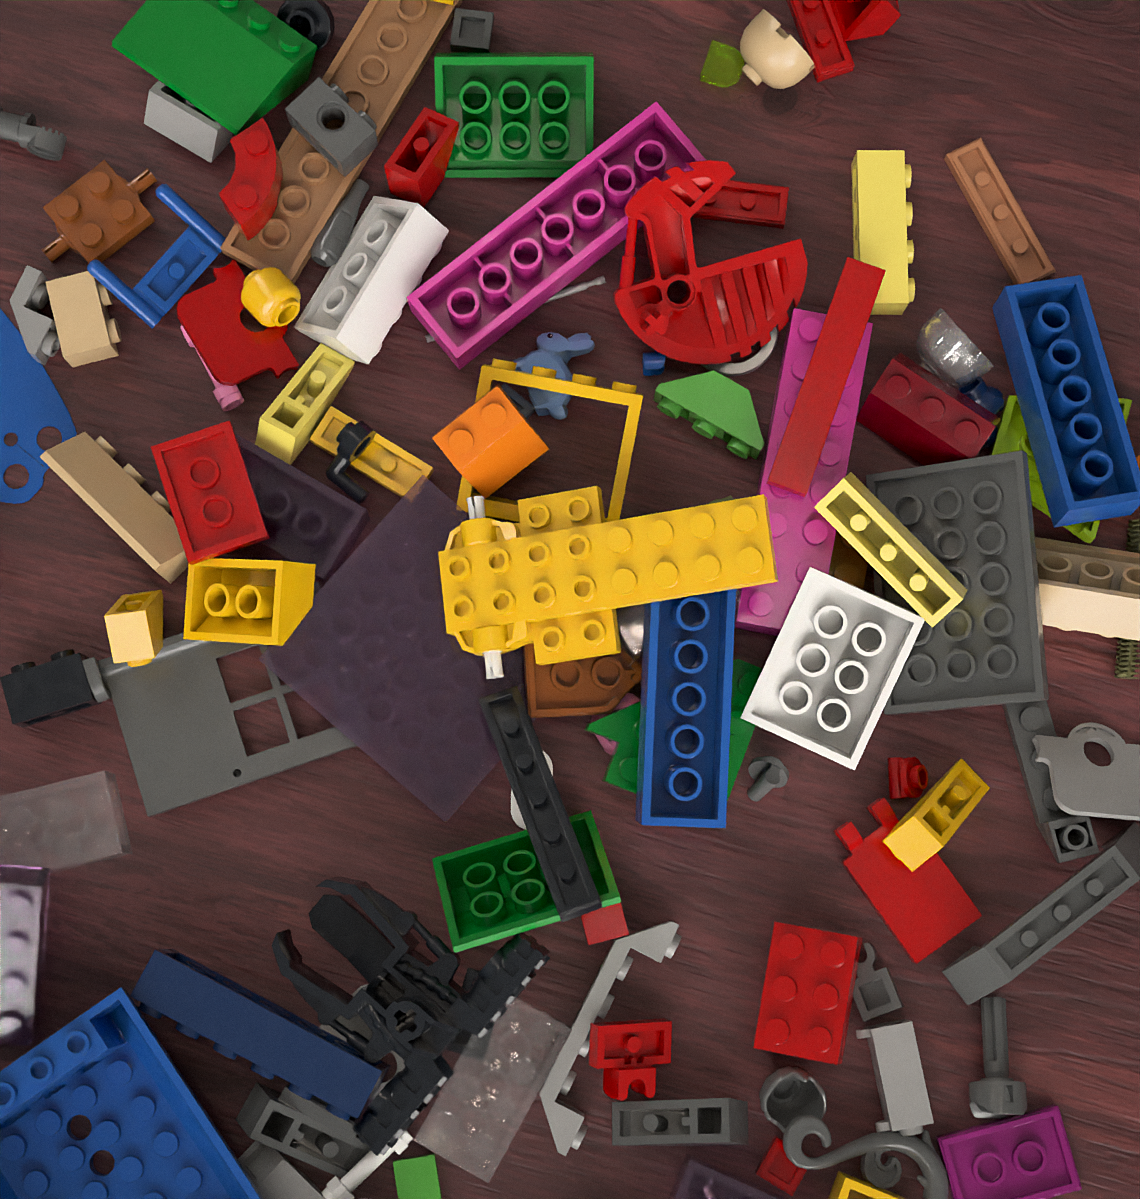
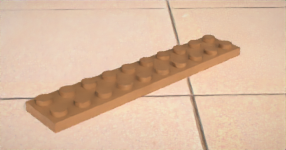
[220,0,463,284]

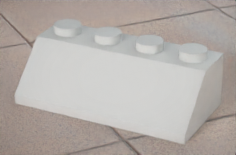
[294,196,449,364]

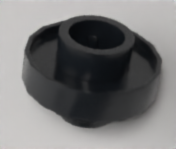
[277,0,335,51]

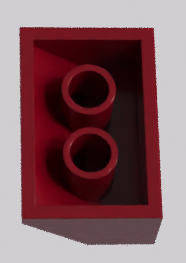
[856,353,1001,466]

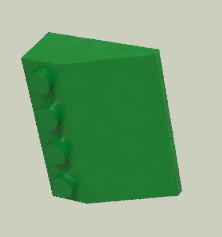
[112,0,317,135]
[434,52,594,178]
[432,810,621,953]

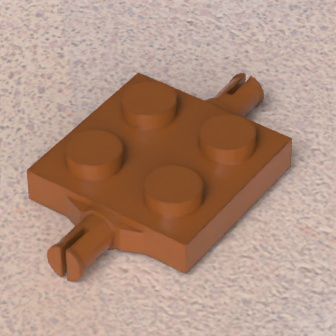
[41,160,157,264]

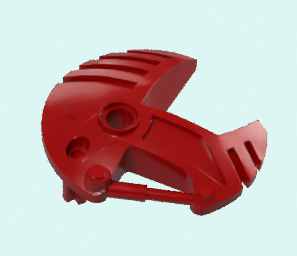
[613,160,808,365]

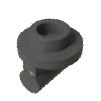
[747,756,789,802]

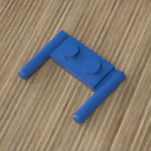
[87,184,226,328]

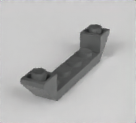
[1002,700,1100,863]
[941,821,1140,1005]

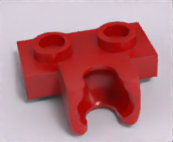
[589,1018,672,1101]

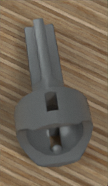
[968,997,1027,1119]

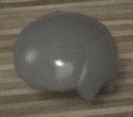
[759,1065,827,1133]

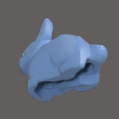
[513,332,595,420]

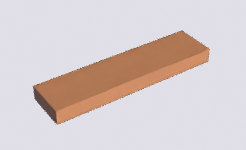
[944,137,1056,285]

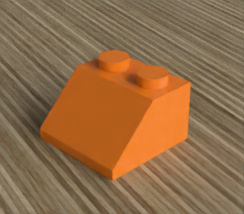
[432,384,549,499]

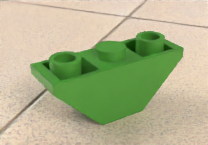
[653,370,764,459]

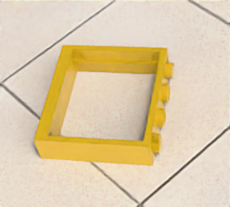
[456,358,644,522]

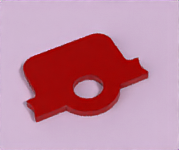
[176,259,299,386]

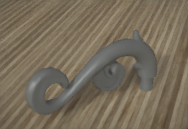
[783,1114,949,1199]

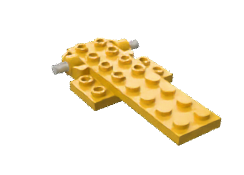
[438,486,778,679]

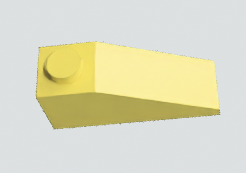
[254,343,355,467]

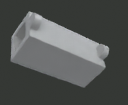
[855,1019,934,1136]

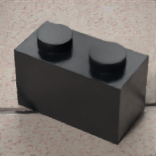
[0,649,102,728]

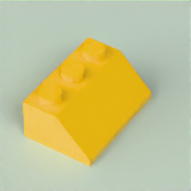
[183,558,316,646]

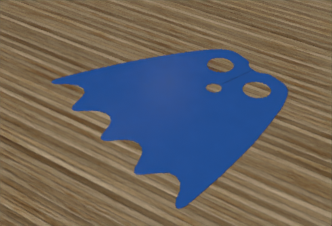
[0,308,77,504]

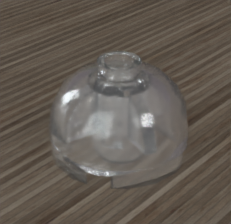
[916,307,994,387]

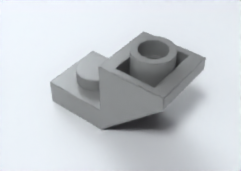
[9,265,60,365]
[238,1141,325,1199]

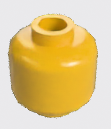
[241,267,301,327]

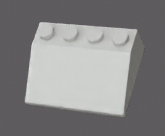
[740,567,925,770]

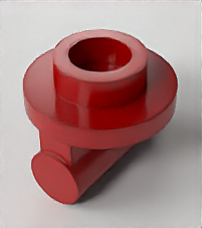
[888,757,928,799]

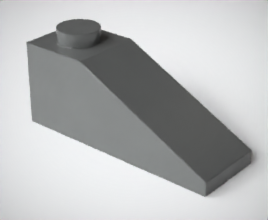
[235,1082,370,1178]
[612,1098,749,1146]

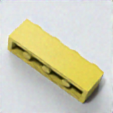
[851,150,915,315]
[814,472,967,628]

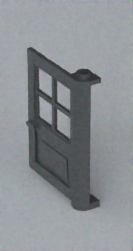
[82,582,372,817]

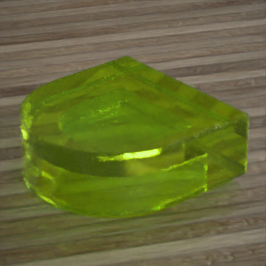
[700,40,744,87]

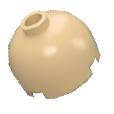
[740,9,816,89]

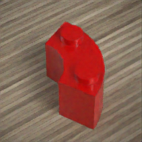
[218,118,283,241]

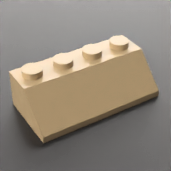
[39,432,188,584]
[1035,537,1140,641]

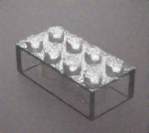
[0,771,133,886]
[414,996,572,1183]

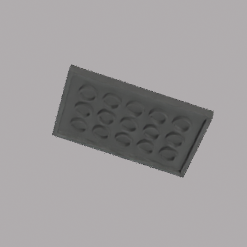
[866,450,1049,715]

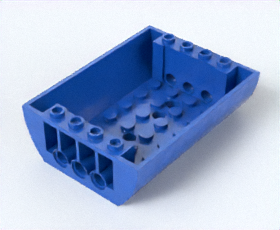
[0,987,263,1199]

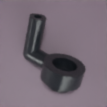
[326,421,376,505]

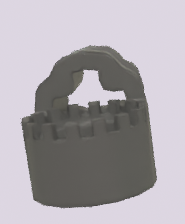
[0,106,67,161]

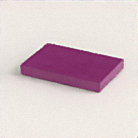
[935,1104,1082,1199]

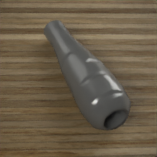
[310,179,370,267]

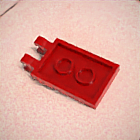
[833,797,982,964]

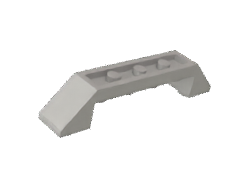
[539,921,682,1156]

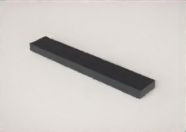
[478,685,603,923]

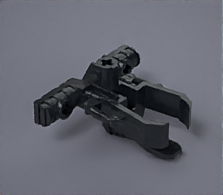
[272,876,550,1156]

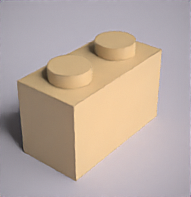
[45,271,122,367]

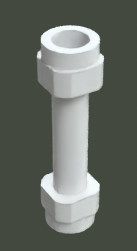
[321,1131,413,1199]

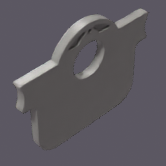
[1032,722,1140,821]

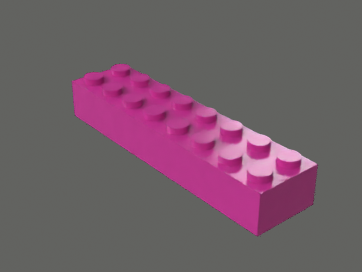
[406,101,706,370]
[735,308,873,636]

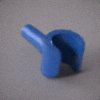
[642,350,665,376]

